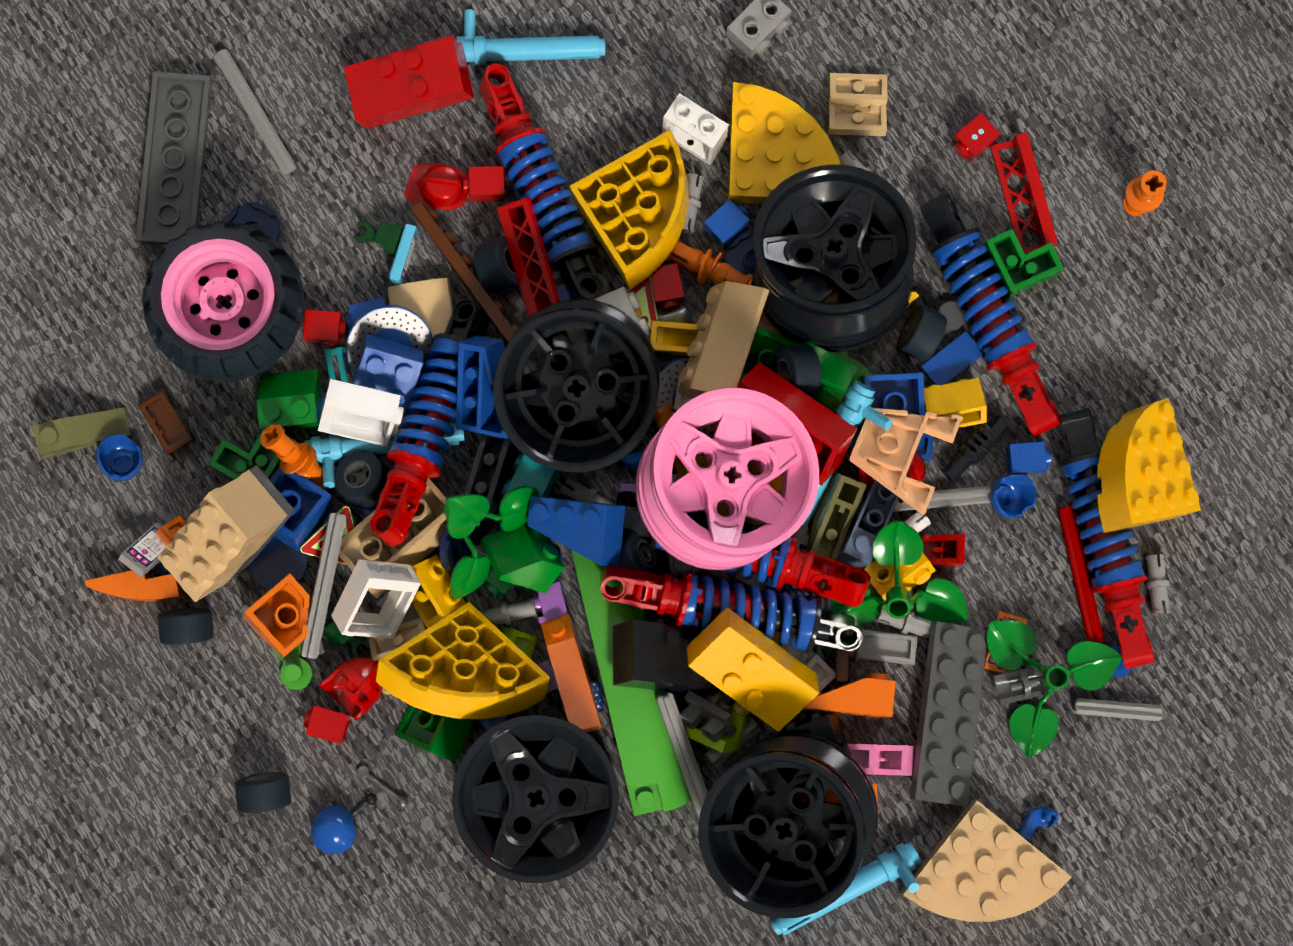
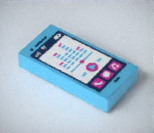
[389,224,419,285]

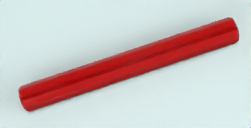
[1058,506,1105,645]

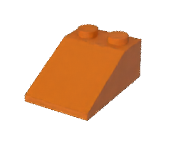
[802,673,896,718]

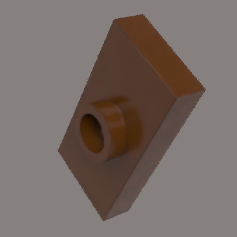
[138,390,194,455]
[836,629,856,683]

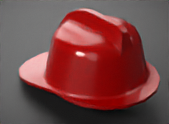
[404,163,468,210]

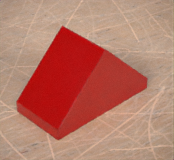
[921,534,965,567]

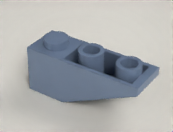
[837,479,899,569]

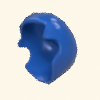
[96,434,143,481]
[989,474,1037,518]
[311,805,357,854]

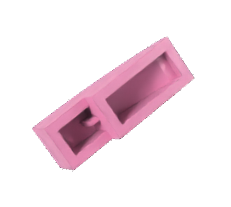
[848,744,915,776]

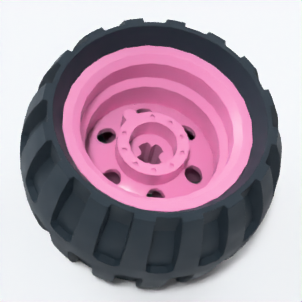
[142,221,304,381]

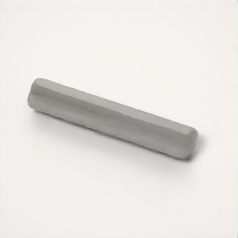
[1074,698,1162,721]

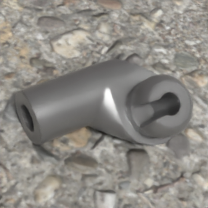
[656,305,690,323]

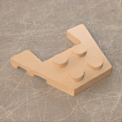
[849,408,963,515]

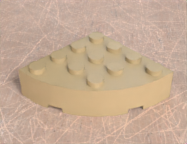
[899,800,1072,922]

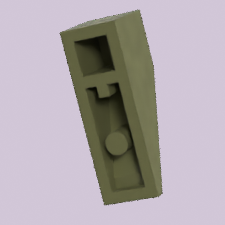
[32,407,132,459]
[807,472,867,560]

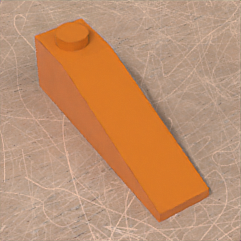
[541,614,602,733]

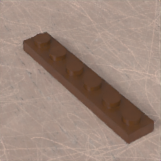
[411,202,519,345]

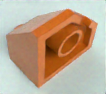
[242,574,310,658]

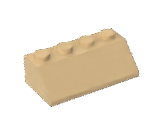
[678,281,769,399]
[339,478,447,599]

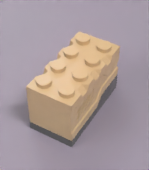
[157,465,295,602]

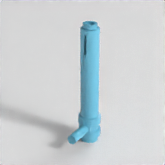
[457,9,605,65]
[803,381,893,526]
[304,423,465,488]
[770,842,922,936]

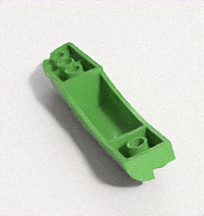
[571,550,691,816]

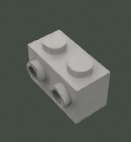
[726,0,792,58]

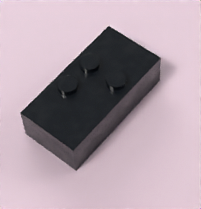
[613,619,722,696]

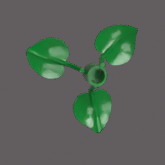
[443,486,538,599]
[829,520,968,624]
[986,620,1122,757]

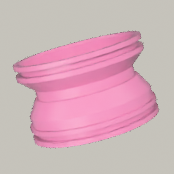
[635,388,819,570]

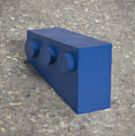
[456,335,509,439]
[527,496,625,566]

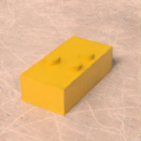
[687,607,819,732]

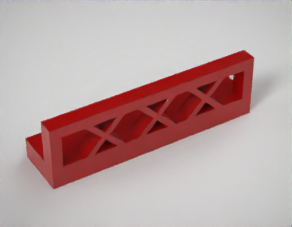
[990,132,1058,254]
[497,197,560,317]

